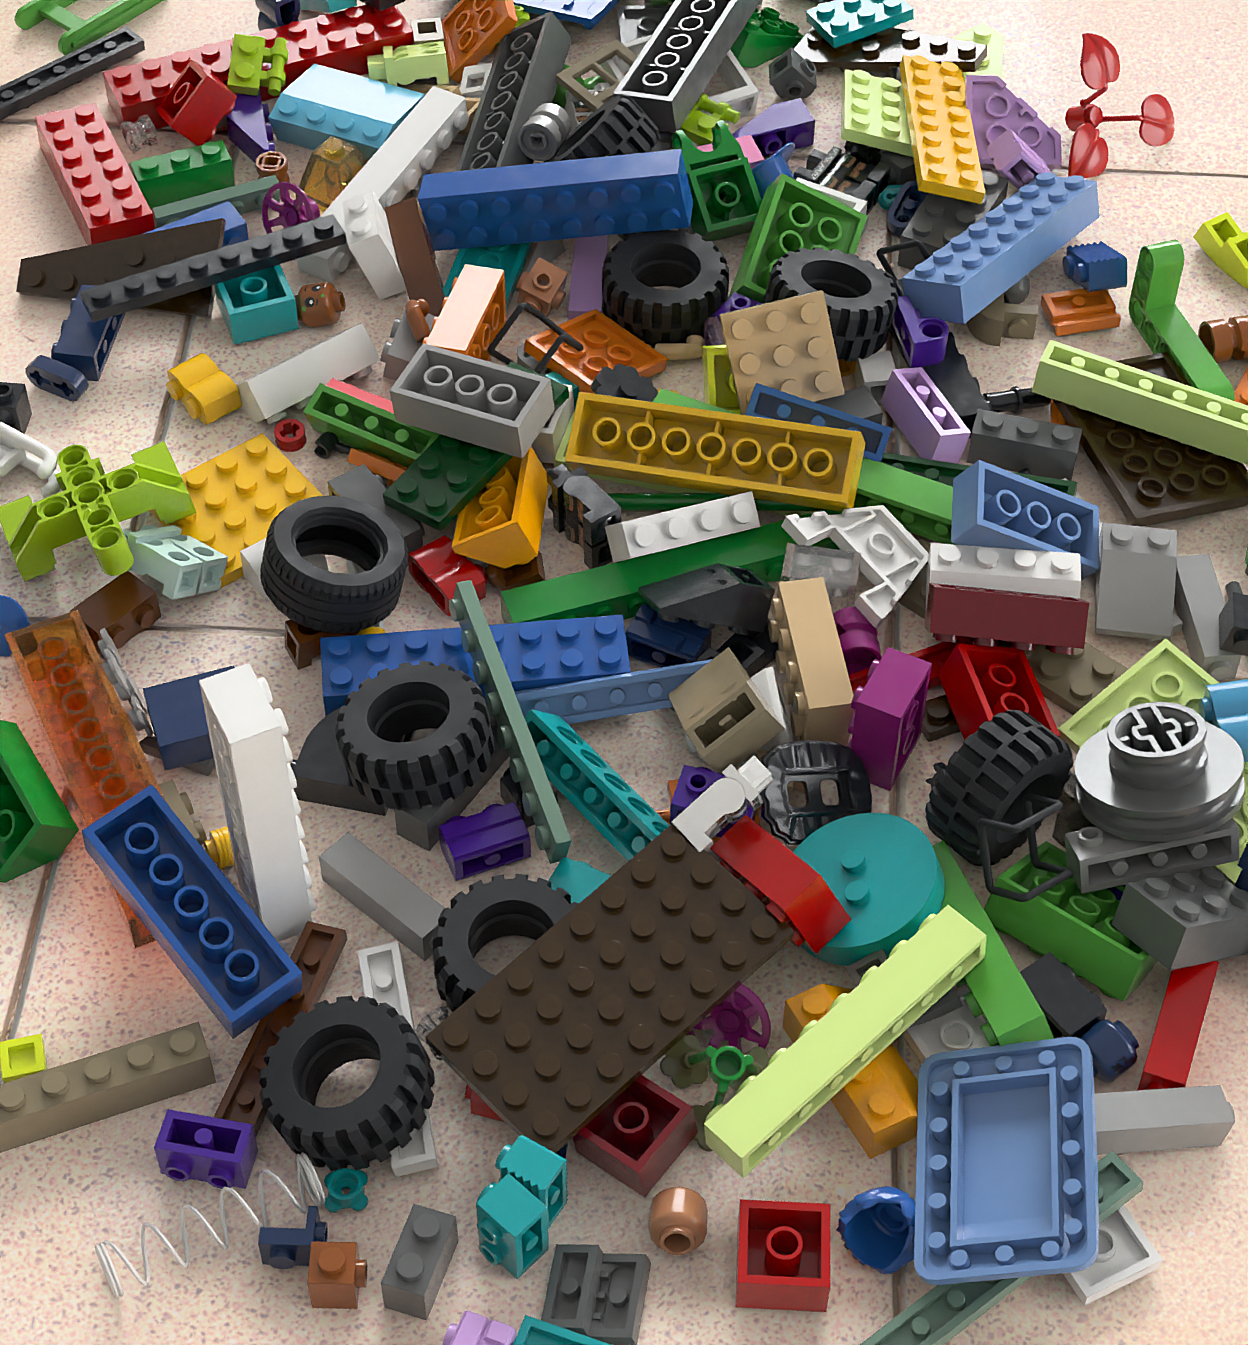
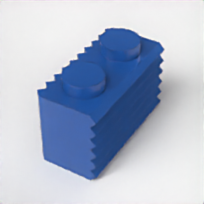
[1063,241,1127,292]

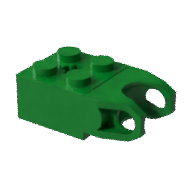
[671,120,762,242]

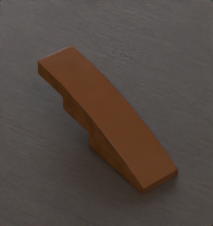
[385,196,445,317]

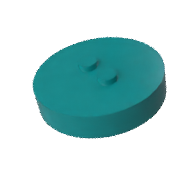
[793,813,945,966]

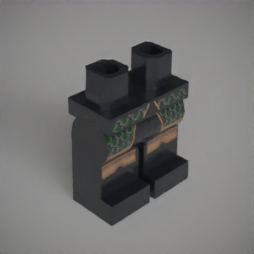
[793,146,891,215]
[547,464,622,569]

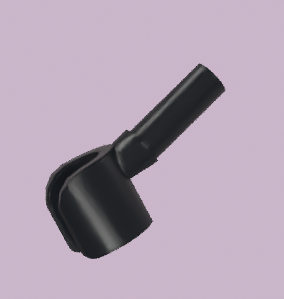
[314,431,357,459]

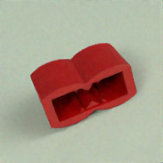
[408,535,488,617]

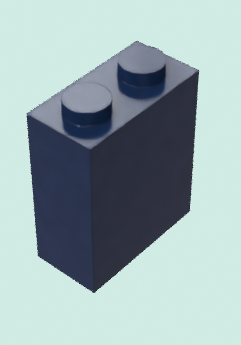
[143,665,235,771]

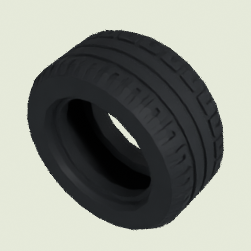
[260,496,409,633]

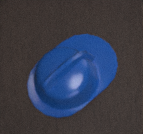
[752,142,795,200]

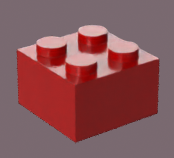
[156,59,237,146]
[735,1199,830,1312]

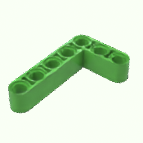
[1128,239,1235,401]

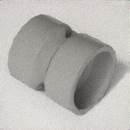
[518,103,571,161]

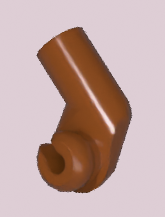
[405,299,431,343]

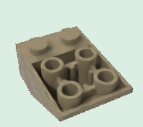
[667,647,785,774]

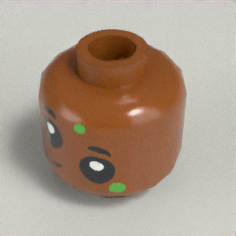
[294,282,346,328]

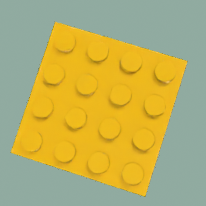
[149,433,323,588]

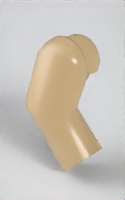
[655,335,705,361]

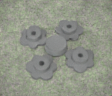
[98,628,154,737]

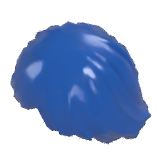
[836,1186,915,1274]

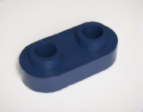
[887,180,928,236]

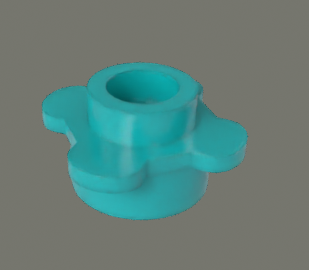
[324,1168,368,1213]

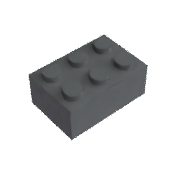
[1111,867,1248,971]

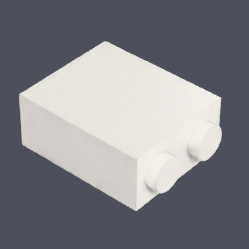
[342,191,406,300]

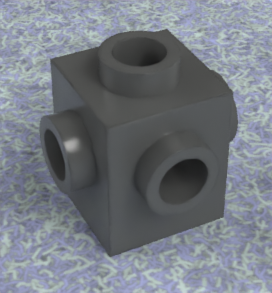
[769,47,817,101]

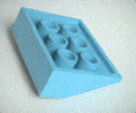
[268,64,425,165]

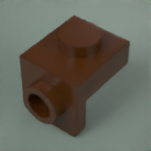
[485,551,545,591]

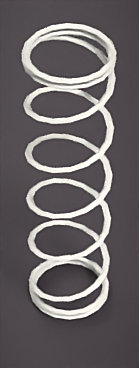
[95,1152,326,1299]

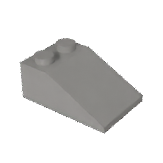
[1095,522,1177,641]

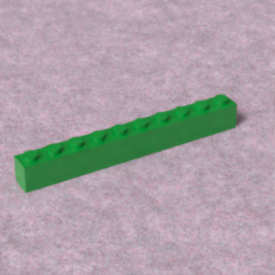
[500,509,851,624]

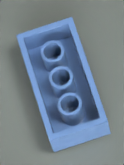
[951,460,1099,581]

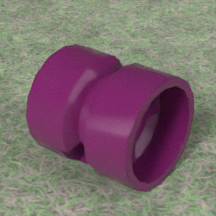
[833,606,882,675]

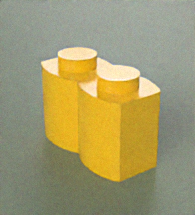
[166,353,242,425]

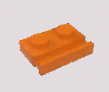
[1040,288,1121,336]

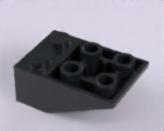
[637,563,775,635]

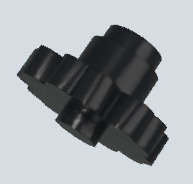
[590,364,658,402]

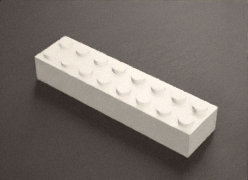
[199,663,316,942]

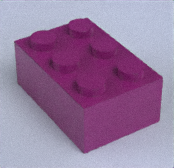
[847,647,932,791]

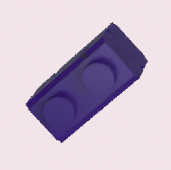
[438,802,531,881]

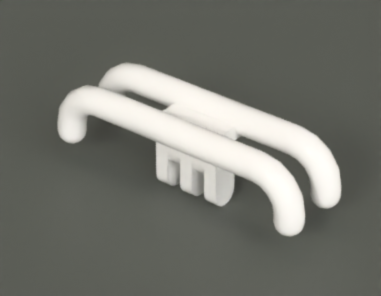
[0,421,61,498]

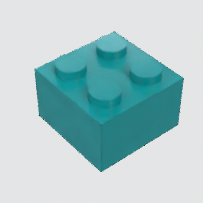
[214,264,299,345]

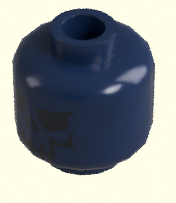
[1078,1019,1139,1083]

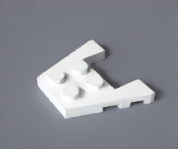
[781,505,929,628]

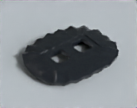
[759,740,872,845]

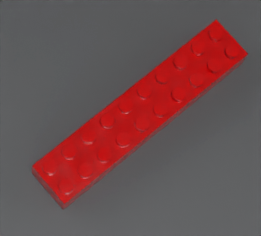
[103,4,414,137]

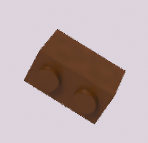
[70,571,161,658]

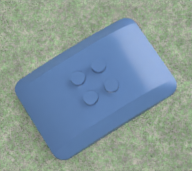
[914,1037,1099,1285]

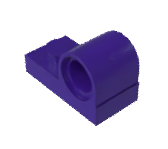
[892,296,949,368]

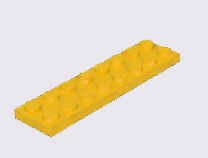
[899,55,985,204]

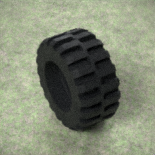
[544,94,660,163]
[602,228,729,348]
[763,247,898,362]
[335,661,495,811]
[925,710,1074,866]
[432,874,579,1014]
[259,996,435,1171]

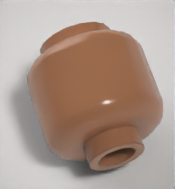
[649,1187,708,1255]

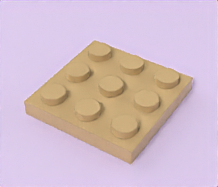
[719,290,845,415]

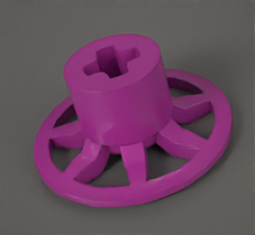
[262,182,320,234]
[686,984,771,1052]

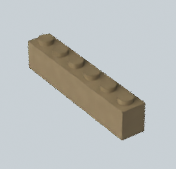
[0,1021,216,1153]

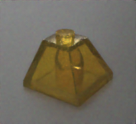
[295,136,368,212]

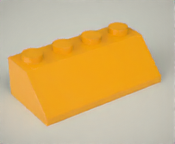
[452,446,549,568]
[782,983,918,1159]

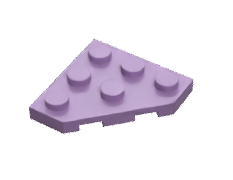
[965,75,1062,170]

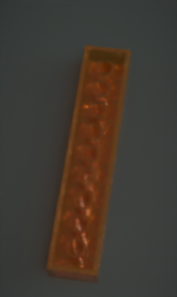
[4,610,166,948]

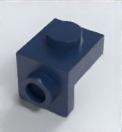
[258,1206,328,1269]

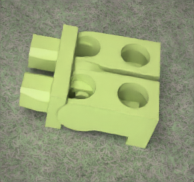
[367,41,450,86]

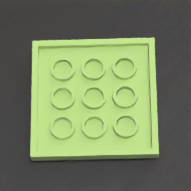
[841,69,913,157]

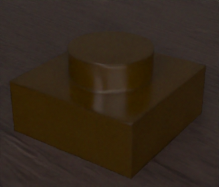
[921,694,961,742]

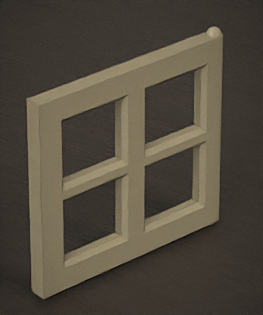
[555,39,638,112]

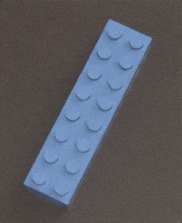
[902,172,1099,324]

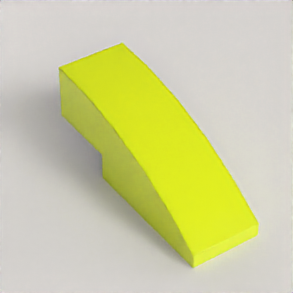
[1193,212,1248,289]

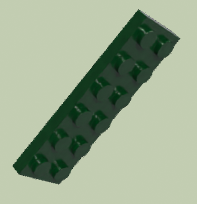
[382,362,569,532]

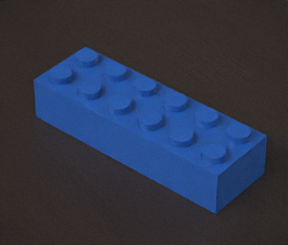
[82,784,302,1039]

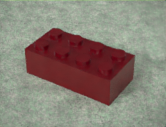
[925,583,1089,655]

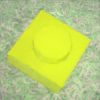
[0,1034,47,1083]

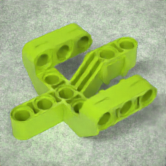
[0,441,196,582]

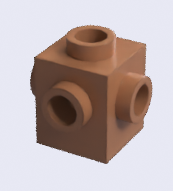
[516,257,568,317]

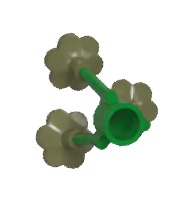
[660,1035,772,1151]

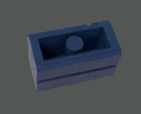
[625,604,712,668]

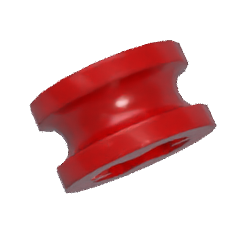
[274,419,307,452]

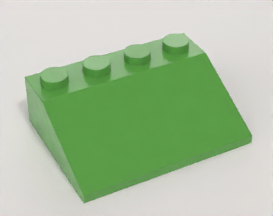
[728,173,868,304]
[984,841,1158,1002]

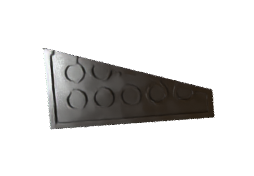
[794,27,987,72]
[16,218,226,319]

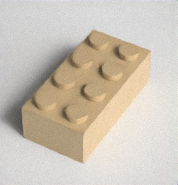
[768,577,854,746]

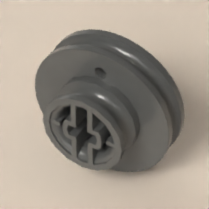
[1074,702,1245,842]

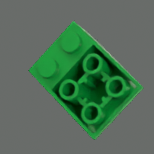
[730,7,804,68]

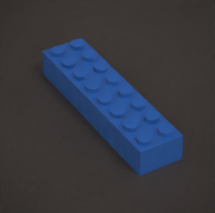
[418,149,693,251]
[320,615,631,717]

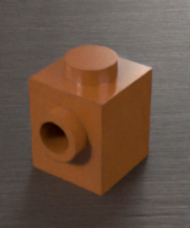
[307,1242,368,1309]

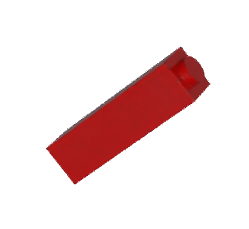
[1137,961,1219,1091]

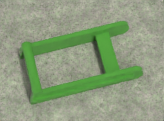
[15,0,163,55]

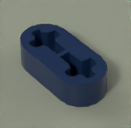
[25,355,89,401]

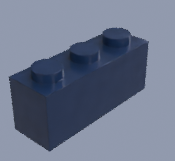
[51,284,126,382]

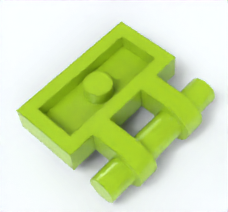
[227,33,289,96]
[670,92,740,146]

